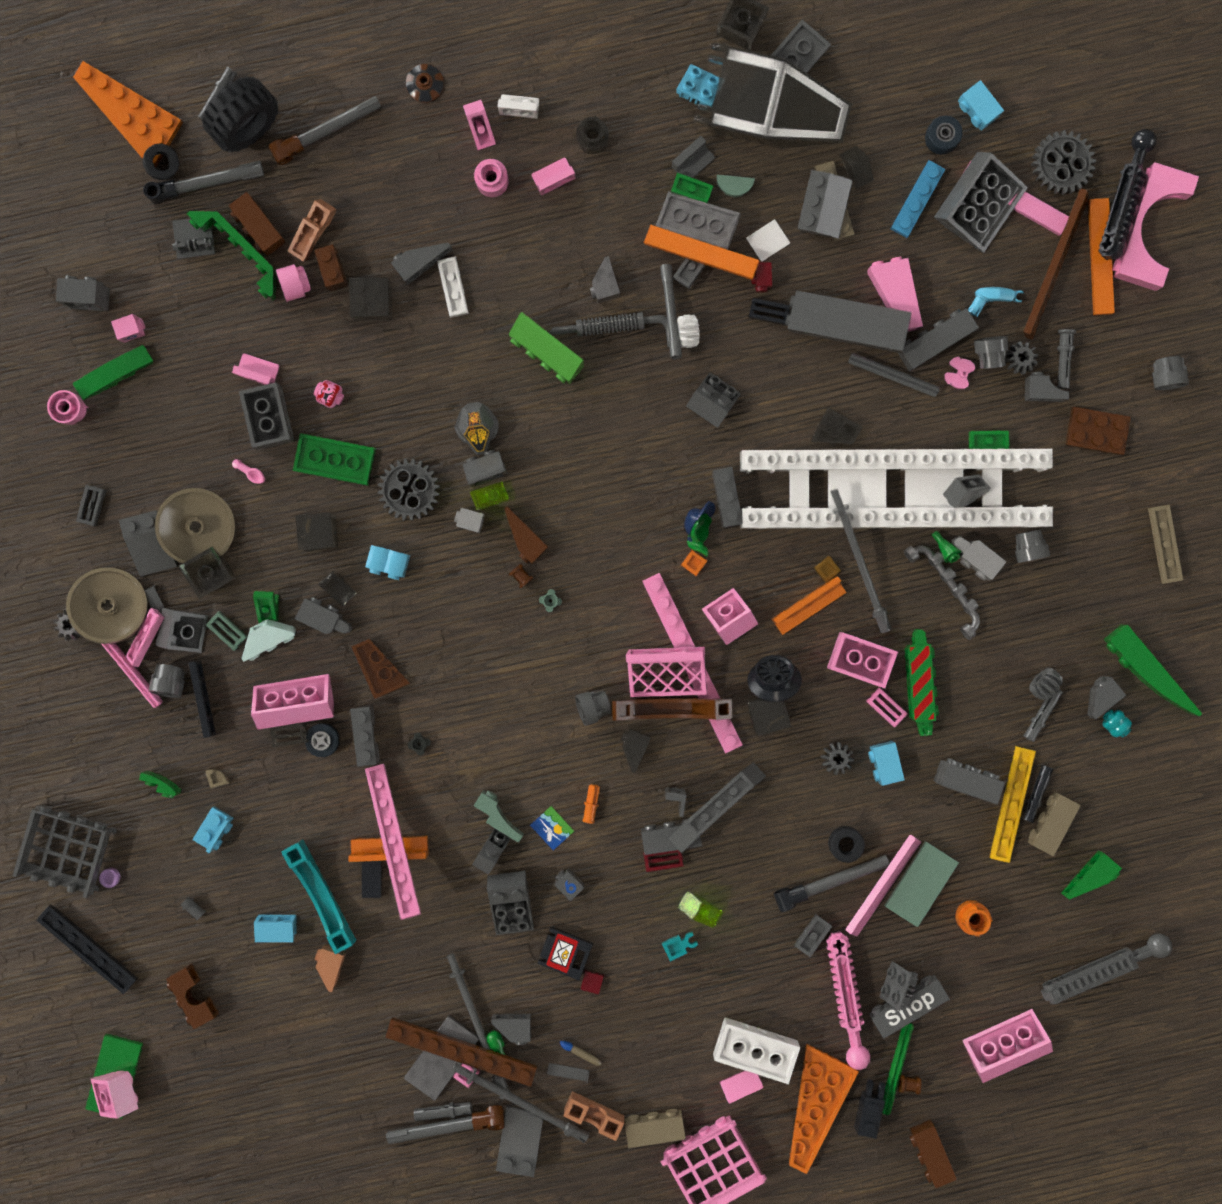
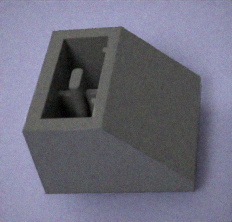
[686,372,741,428]

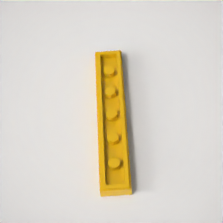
[989,746,1036,863]

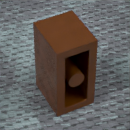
[314,244,348,292]

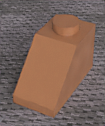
[315,944,347,992]

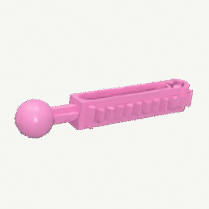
[826,931,870,1070]

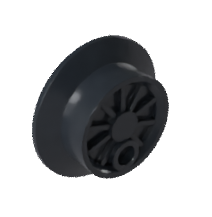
[748,655,802,702]

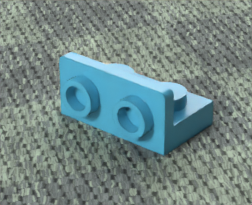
[192,806,233,853]

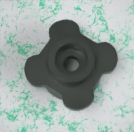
[408,732,431,755]

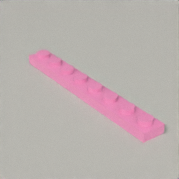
[365,764,421,920]

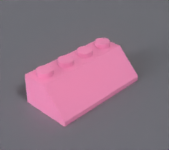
[251,674,334,730]
[963,1009,1053,1083]

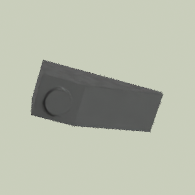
[391,243,453,285]

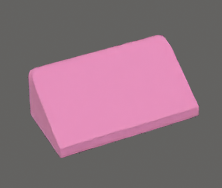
[720,1070,763,1104]

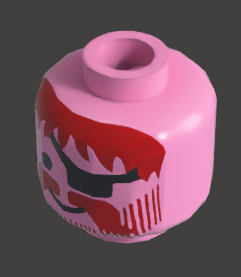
[314,380,344,408]

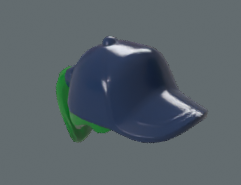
[684,501,716,557]

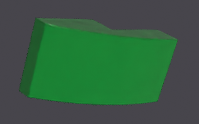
[139,771,181,798]

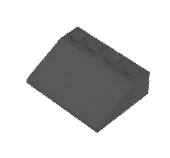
[934,152,1028,253]

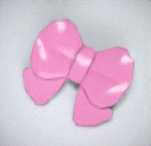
[945,357,975,389]

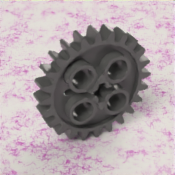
[1031,130,1096,195]
[377,458,440,521]

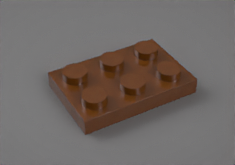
[1065,407,1131,455]

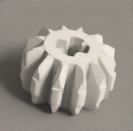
[677,314,700,348]

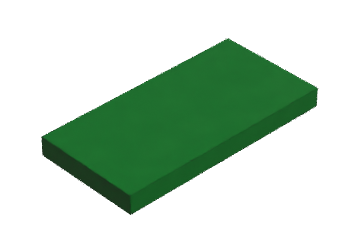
[293,433,376,486]
[85,1034,143,1119]

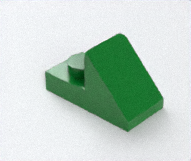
[253,591,279,623]

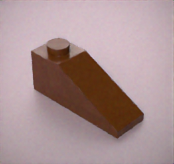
[504,507,549,564]

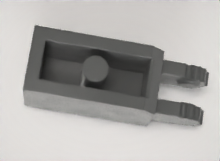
[295,597,352,634]

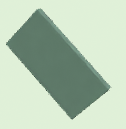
[884,841,959,927]

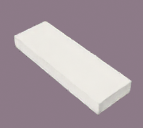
[437,256,469,318]

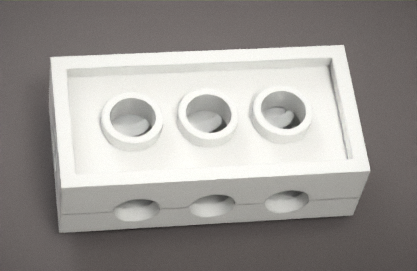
[713,1017,800,1084]

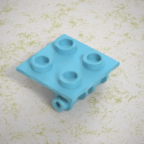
[676,64,725,110]

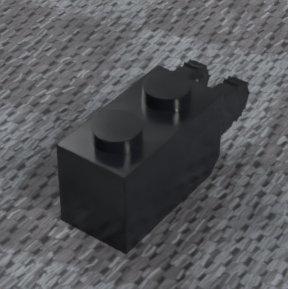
[854,1079,885,1139]

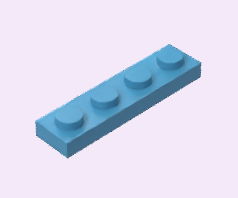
[890,160,945,238]

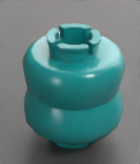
[1102,710,1132,738]

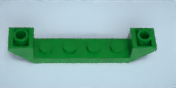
[187,211,276,301]

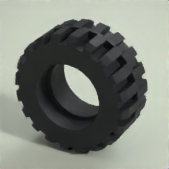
[202,76,279,153]

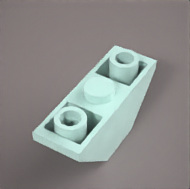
[242,619,296,662]

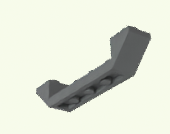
[668,762,766,853]

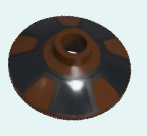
[406,64,444,103]

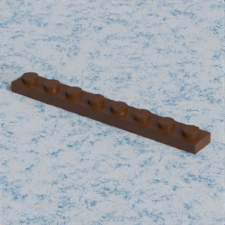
[385,1017,537,1087]

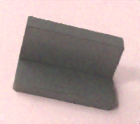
[672,136,715,178]
[665,787,686,817]

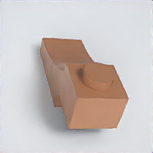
[288,199,337,262]

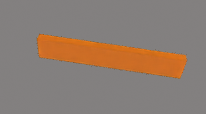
[1088,198,1115,315]
[644,225,759,280]

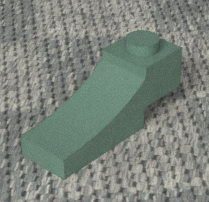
[474,790,524,843]

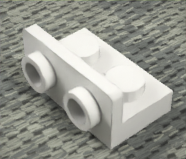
[498,95,539,119]

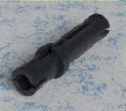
[1022,765,1054,823]

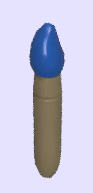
[560,1041,602,1066]

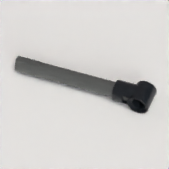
[143,160,264,204]
[773,855,890,912]

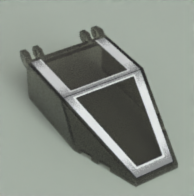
[694,43,852,149]

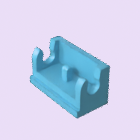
[254,915,297,942]

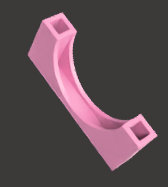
[1112,162,1199,291]

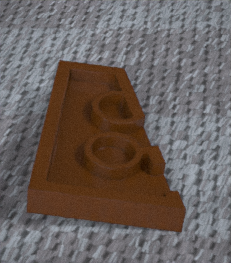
[351,639,410,699]

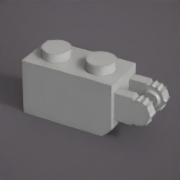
[951,537,1006,581]

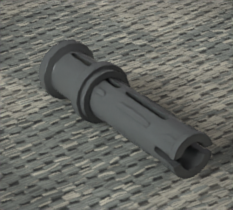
[1057,329,1076,389]

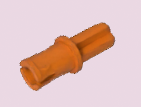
[582,784,600,824]

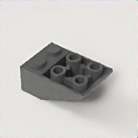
[487,871,534,935]

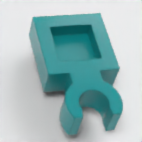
[662,932,698,961]

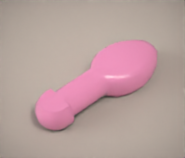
[232,459,265,484]

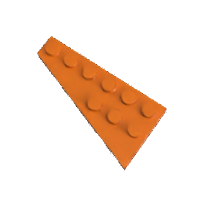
[73,61,183,167]
[789,1043,859,1174]

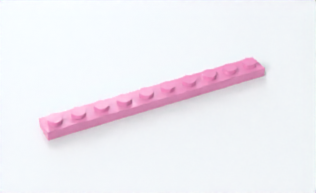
[642,573,742,754]

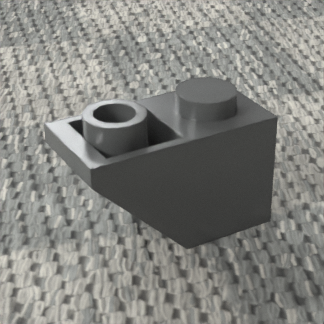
[472,828,510,874]

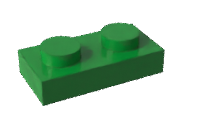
[671,173,713,203]
[969,431,1009,449]

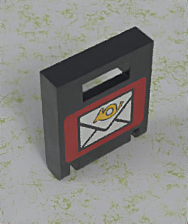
[537,926,593,980]

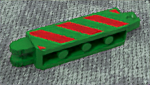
[904,629,939,736]

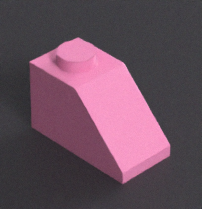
[463,100,496,150]

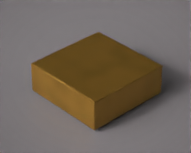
[814,556,841,583]

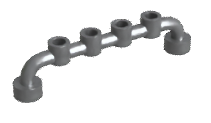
[904,546,980,640]

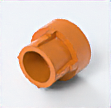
[955,900,993,937]

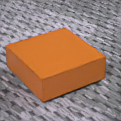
[681,550,707,576]

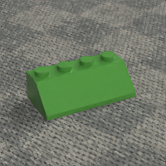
[509,312,584,384]

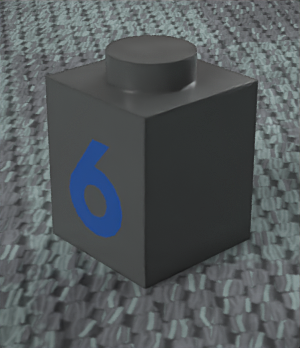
[554,868,585,901]

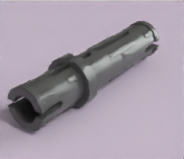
[197,67,237,119]
[1023,689,1063,742]
[414,1101,473,1121]

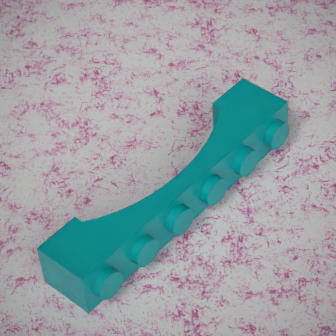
[281,839,356,954]

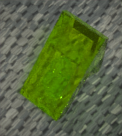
[470,482,509,510]

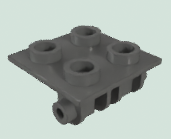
[172,219,215,259]
[880,961,919,1011]

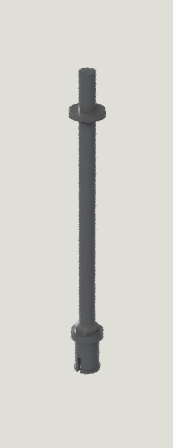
[830,489,892,633]
[447,953,510,1099]
[452,1063,590,1143]

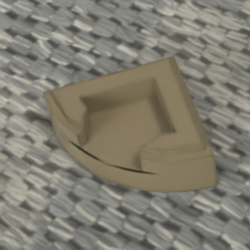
[205,769,231,789]

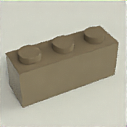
[1028,792,1081,856]
[625,1109,686,1148]

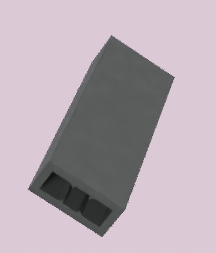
[785,290,912,354]

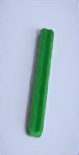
[882,1023,914,1115]

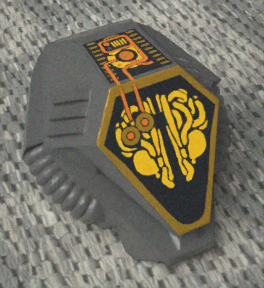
[454,402,499,455]

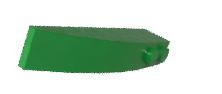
[1104,625,1202,716]

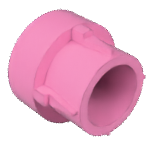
[47,390,88,425]

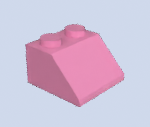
[702,588,758,645]
[91,1071,138,1119]

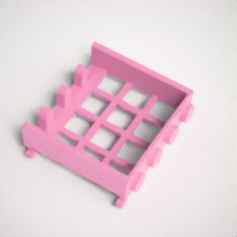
[660,1115,767,1204]

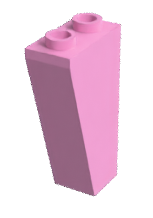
[867,257,923,332]

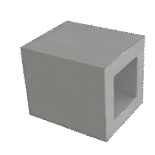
[454,508,485,533]

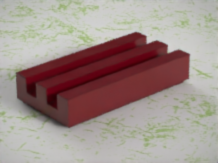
[643,850,684,872]

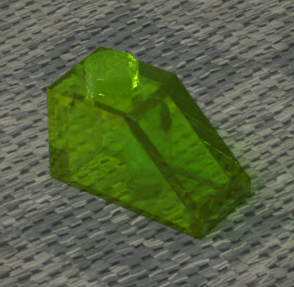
[678,891,723,928]

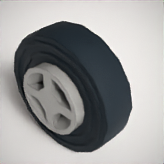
[305,723,340,758]

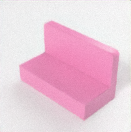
[532,158,576,196]
[232,354,280,385]

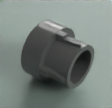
[974,336,1009,369]
[1152,356,1189,390]
[1015,529,1051,563]
[148,664,185,698]
[575,690,611,726]

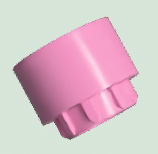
[474,159,509,197]
[276,264,311,302]

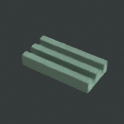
[206,611,248,651]

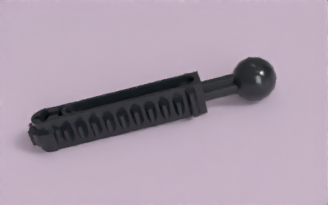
[1098,129,1157,260]

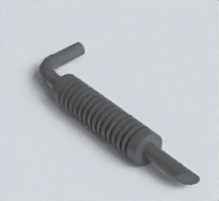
[549,312,669,347]

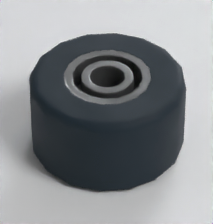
[925,115,963,155]

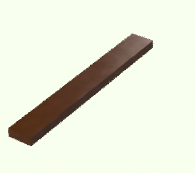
[1023,189,1089,340]

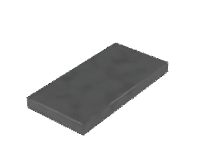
[656,192,741,250]
[404,1015,479,1101]

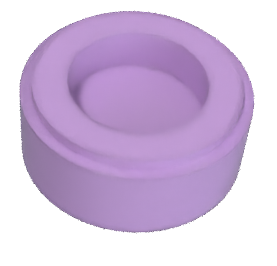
[99,868,120,888]

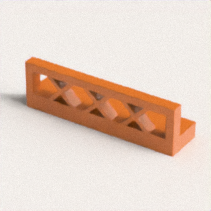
[772,576,847,635]
[348,836,429,862]

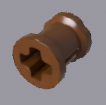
[509,563,533,589]
[898,1075,922,1095]

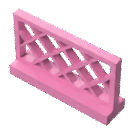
[626,647,707,697]

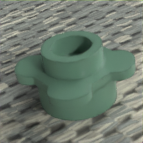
[539,589,562,612]

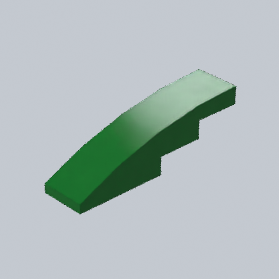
[73,345,153,401]

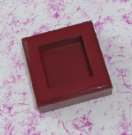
[580,969,604,995]

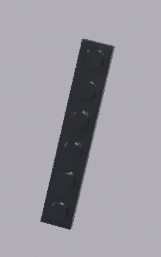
[36,904,138,995]

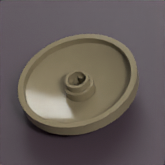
[155,488,235,565]
[66,568,148,644]

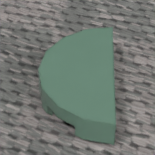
[716,175,755,197]

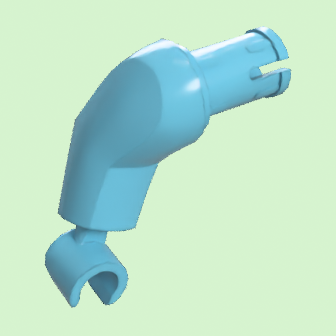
[968,287,1024,317]

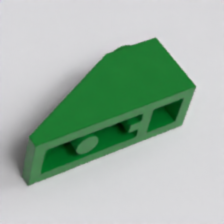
[1061,850,1122,900]

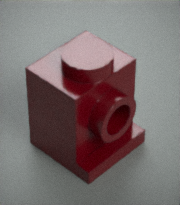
[751,262,772,293]

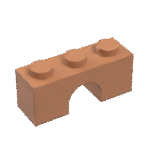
[564,1091,624,1141]

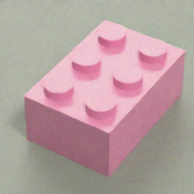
[827,632,898,688]

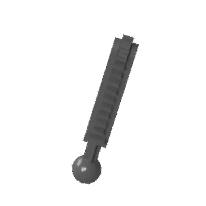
[1041,934,1173,1004]

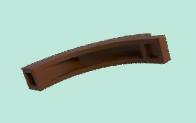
[612,698,732,721]

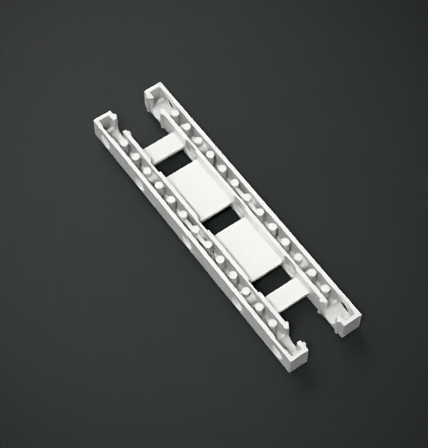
[740,449,1053,529]

